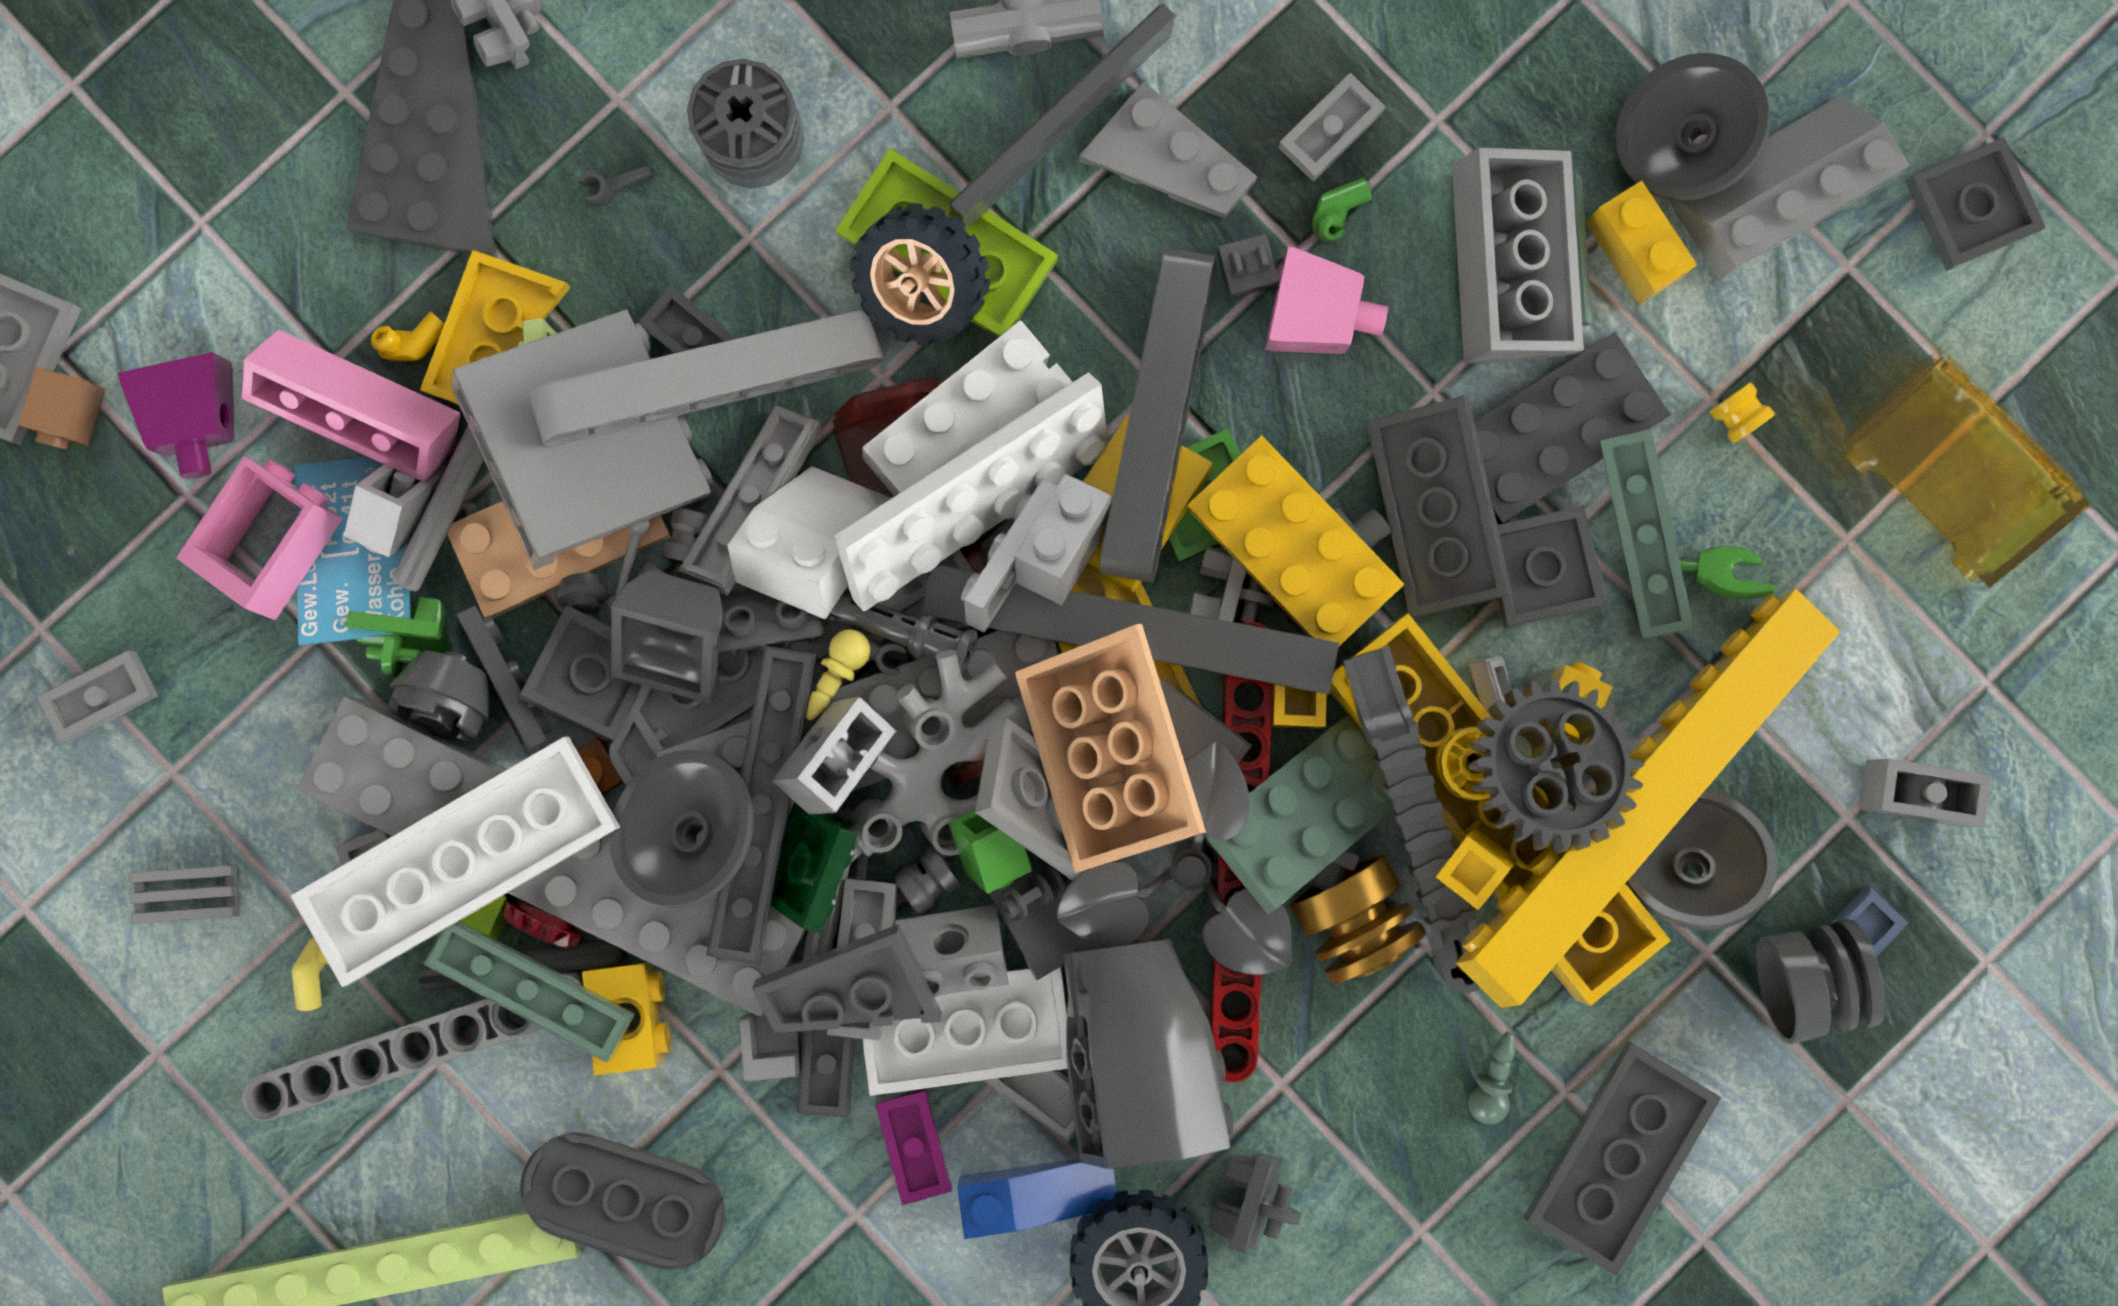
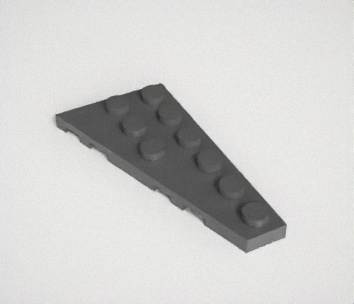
[346,0,498,258]

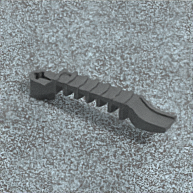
[1342,646,1480,993]

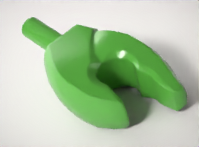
[1679,546,1775,599]

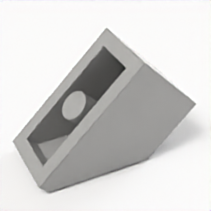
[344,464,447,558]

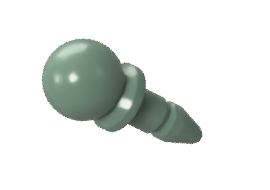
[1468,1031,1515,1125]

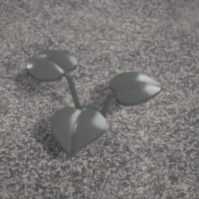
[1057,741,1293,975]

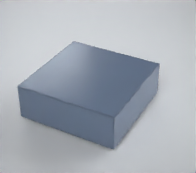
[1831,887,1908,957]

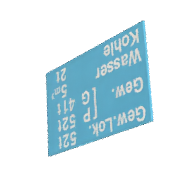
[295,457,411,646]

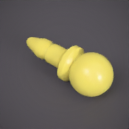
[805,629,870,721]

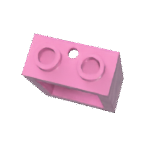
[176,456,343,620]

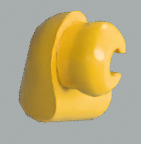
[371,311,445,362]

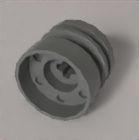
[687,59,805,188]
[1755,919,1886,1044]

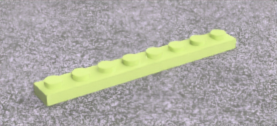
[162,1212,582,1306]

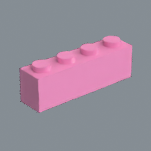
[241,329,460,482]

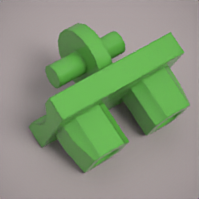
[345,597,451,677]

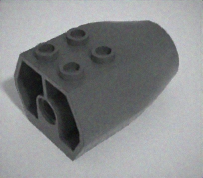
[1063,939,1233,1169]

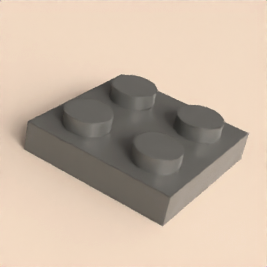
[1906,137,2046,271]
[1497,506,1607,628]
[518,605,642,743]

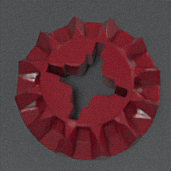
[502,899,583,948]

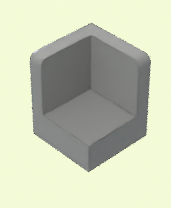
[739,1013,801,1081]

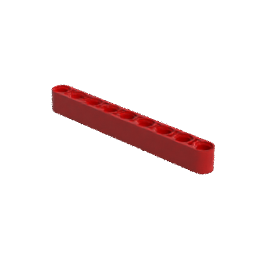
[1209,622,1273,1083]

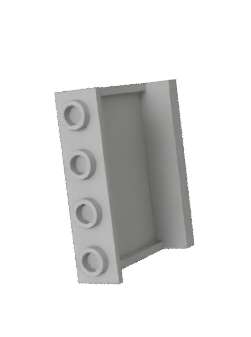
[450,309,712,570]

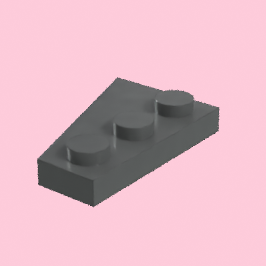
[752,924,942,1033]

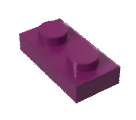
[875,1088,953,1205]

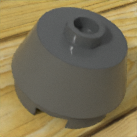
[387,651,491,742]

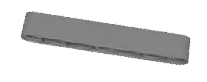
[528,310,884,446]
[241,971,583,1122]

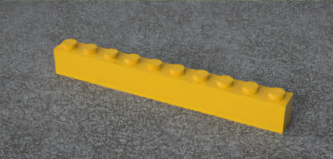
[1455,589,1841,1008]

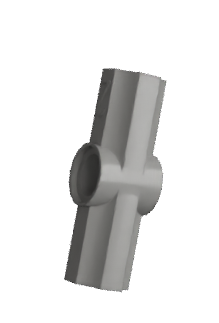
[949,0,1104,59]

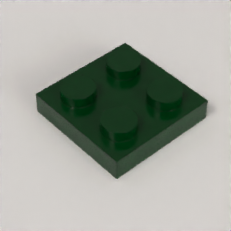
[771,801,858,933]

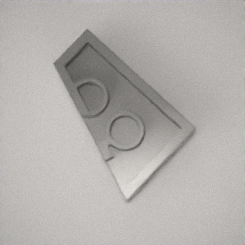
[1079,81,1257,219]

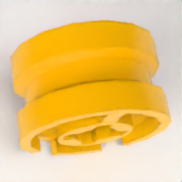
[1434,727,1491,801]

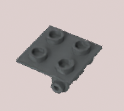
[717,582,824,656]
[989,859,1097,981]

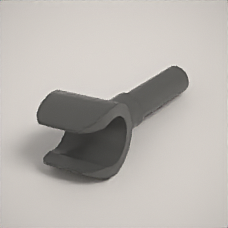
[578,165,652,206]

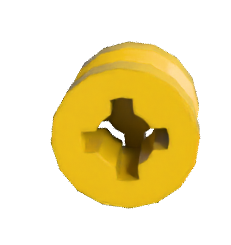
[1709,382,1775,444]

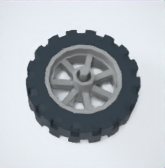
[1070,1189,1209,1306]

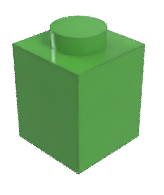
[949,810,1032,894]

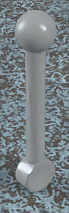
[607,520,649,613]

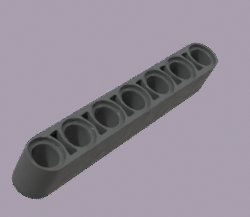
[1100,248,1217,583]

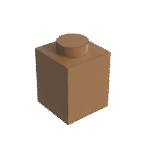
[18,367,106,450]

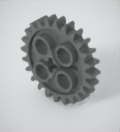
[1468,678,1644,853]

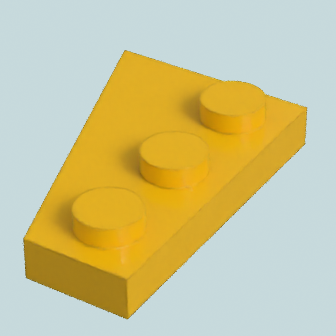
[420,250,571,406]

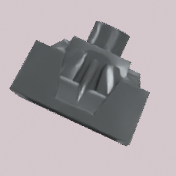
[611,570,722,703]

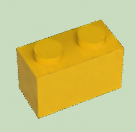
[1585,180,1697,306]

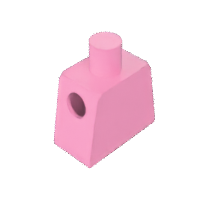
[1264,246,1388,354]

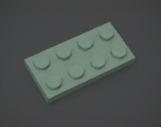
[1205,714,1394,915]

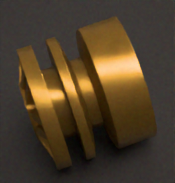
[1288,855,1427,984]

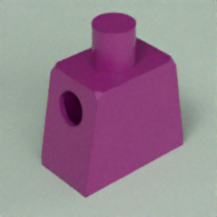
[118,352,234,479]

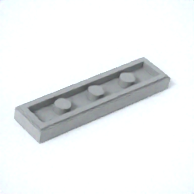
[679,405,822,596]

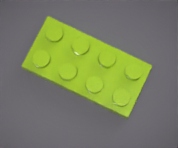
[835,148,1058,338]

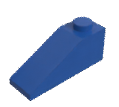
[957,1158,1117,1239]

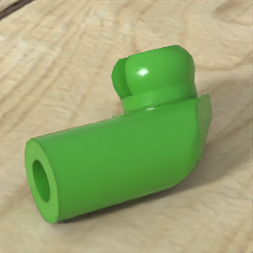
[1311,177,1372,242]

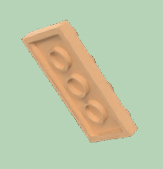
[447,501,672,618]

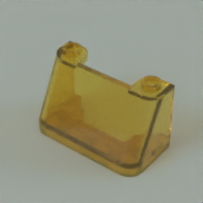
[1843,347,2091,588]

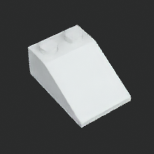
[727,466,892,619]

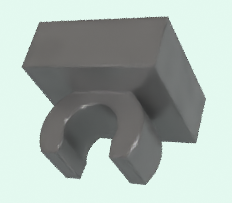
[1217,234,1279,299]

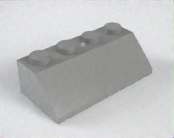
[1669,96,1910,281]
[1452,148,1584,363]

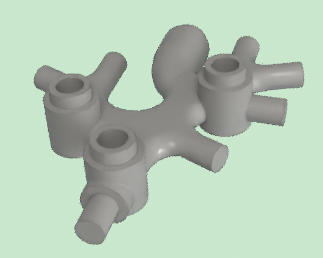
[850,650,1032,863]

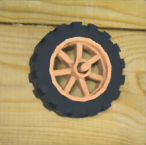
[850,203,990,346]

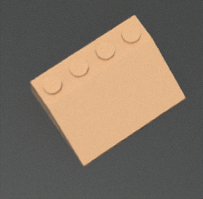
[1015,624,1206,873]

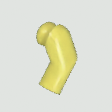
[292,938,329,1011]

